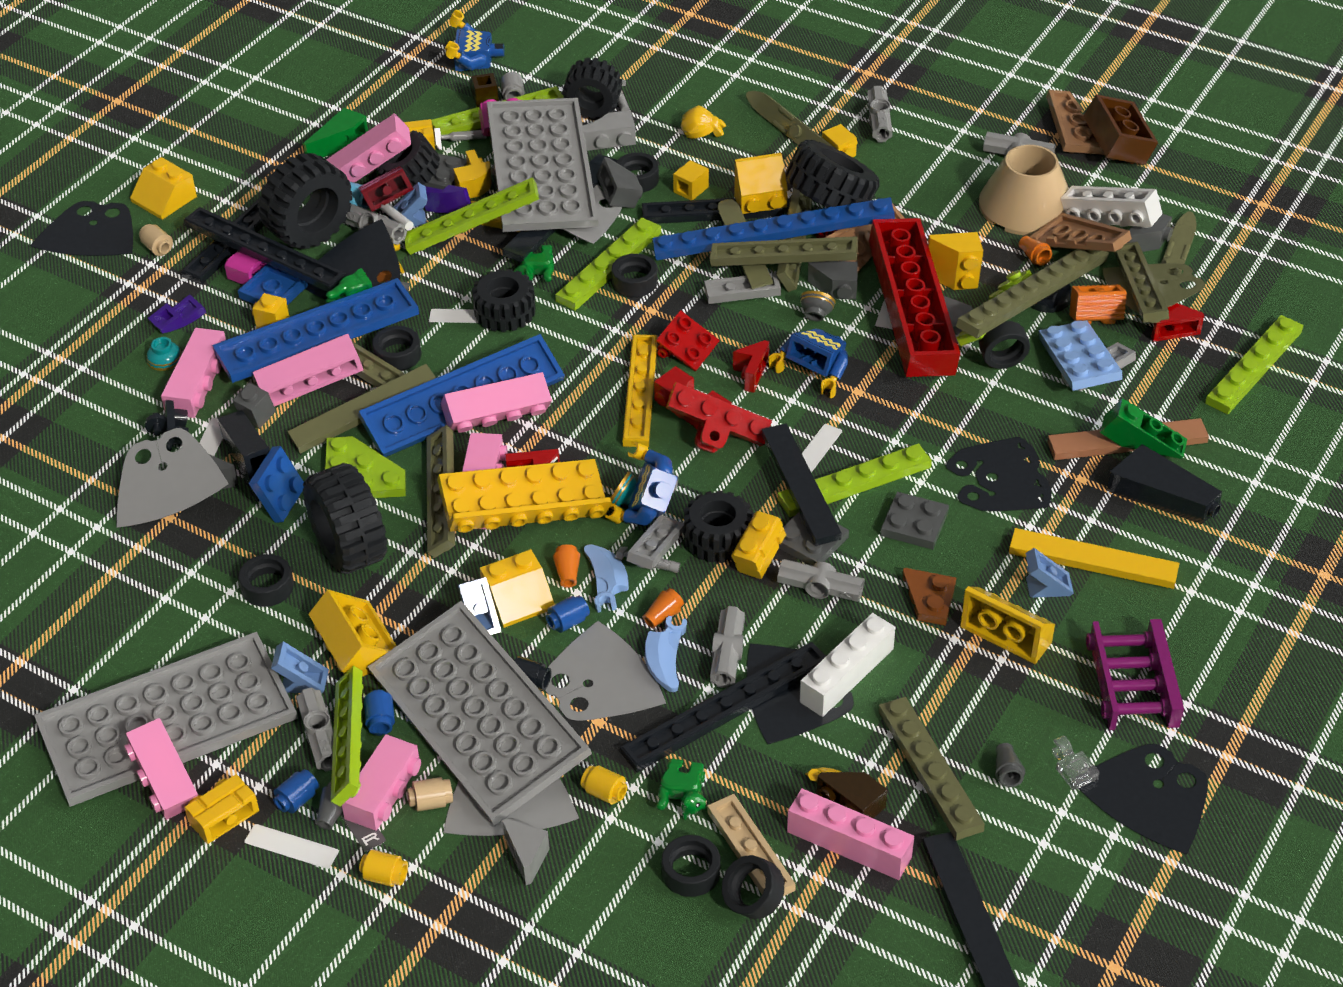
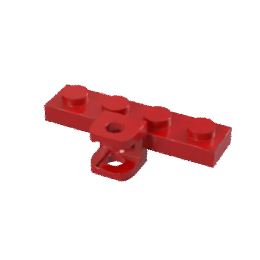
[666,382,772,453]

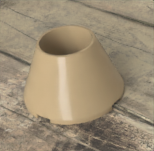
[979,145,1069,236]

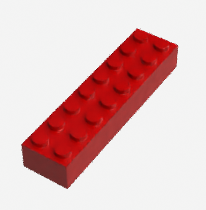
[869,218,961,377]

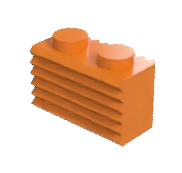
[1069,284,1127,324]

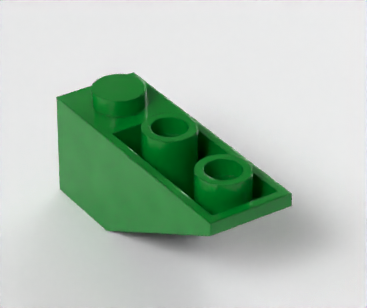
[303,108,368,157]
[1100,398,1188,459]

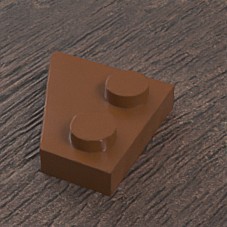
[902,568,957,626]

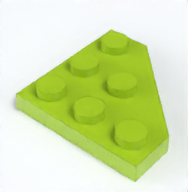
[325,436,406,498]

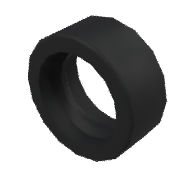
[616,152,659,193]
[612,254,658,297]
[979,321,1030,369]
[372,326,422,371]
[238,554,294,607]
[661,835,720,897]
[722,855,784,919]

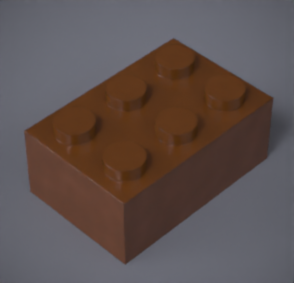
[1083,94,1158,165]

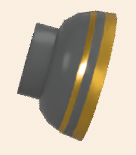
[800,291,836,322]

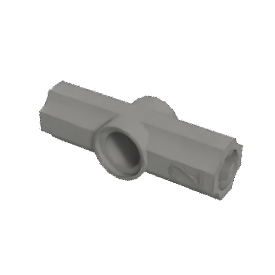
[867,86,892,142]
[983,132,1056,156]
[345,204,407,245]
[777,559,865,602]
[710,606,745,688]
[296,687,334,772]

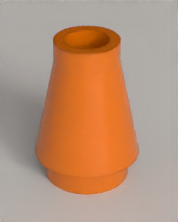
[1019,236,1052,265]
[553,544,580,588]
[642,588,684,629]

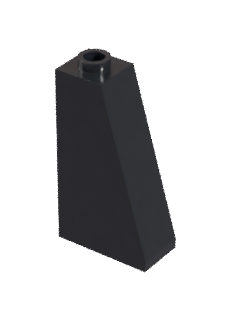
[217,410,270,502]
[1107,444,1222,524]

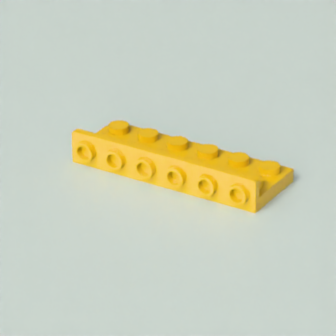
[437,459,612,533]

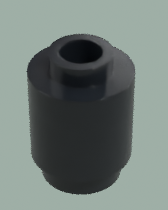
[514,656,552,691]

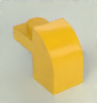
[453,150,492,199]

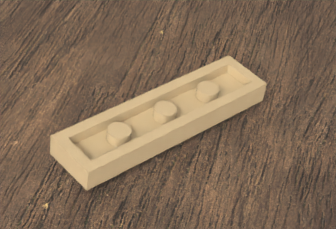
[707,794,796,896]

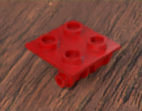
[656,310,720,372]

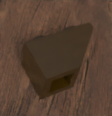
[469,73,499,108]
[816,772,888,818]

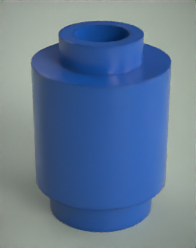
[546,595,590,633]
[363,690,395,735]
[273,769,319,813]

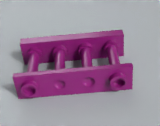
[1086,619,1184,730]

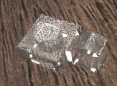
[1052,735,1100,791]

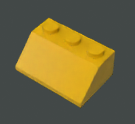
[961,586,1055,664]
[308,589,396,676]

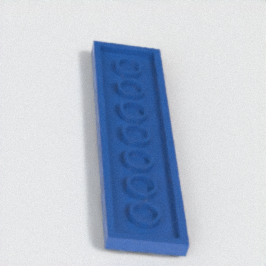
[212,278,419,383]
[358,334,565,457]

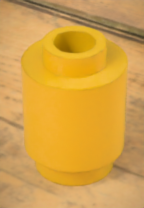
[581,765,627,805]
[359,849,408,887]

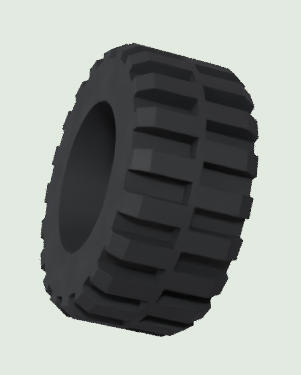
[785,139,880,208]
[258,153,352,249]
[302,463,388,574]

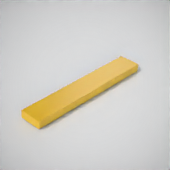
[623,335,658,447]
[1009,528,1180,589]

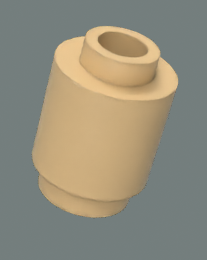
[139,224,173,256]
[407,777,453,812]

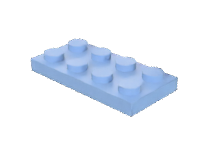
[1039,320,1122,391]

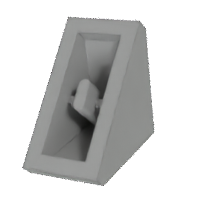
[502,818,549,885]

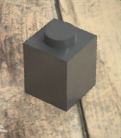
[232,382,276,429]

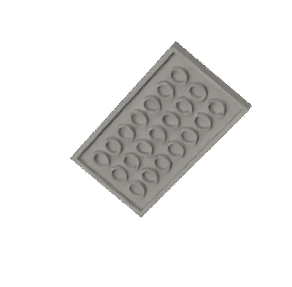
[487,98,598,232]
[368,601,592,826]
[34,632,298,807]

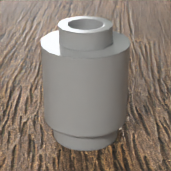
[501,72,525,100]

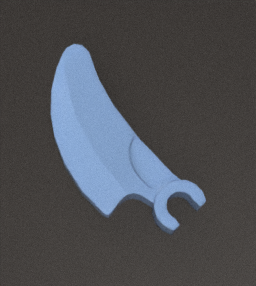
[584,544,629,613]
[645,616,687,692]

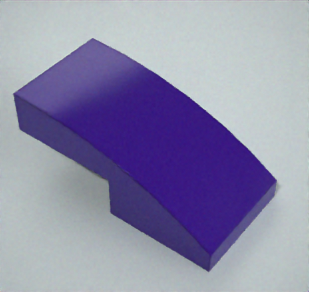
[425,185,471,213]
[148,295,207,334]

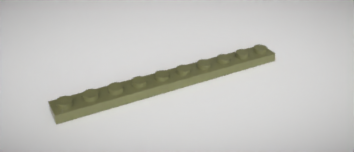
[956,249,1109,338]

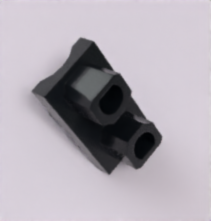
[145,400,189,451]

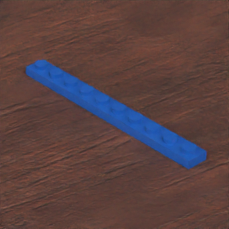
[653,197,895,261]

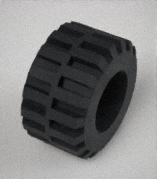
[562,58,623,120]
[376,131,440,187]
[472,269,536,332]
[684,491,753,563]

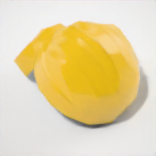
[681,105,726,139]

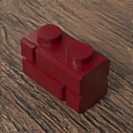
[358,166,414,212]

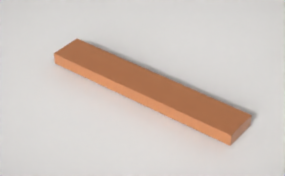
[1047,418,1209,460]

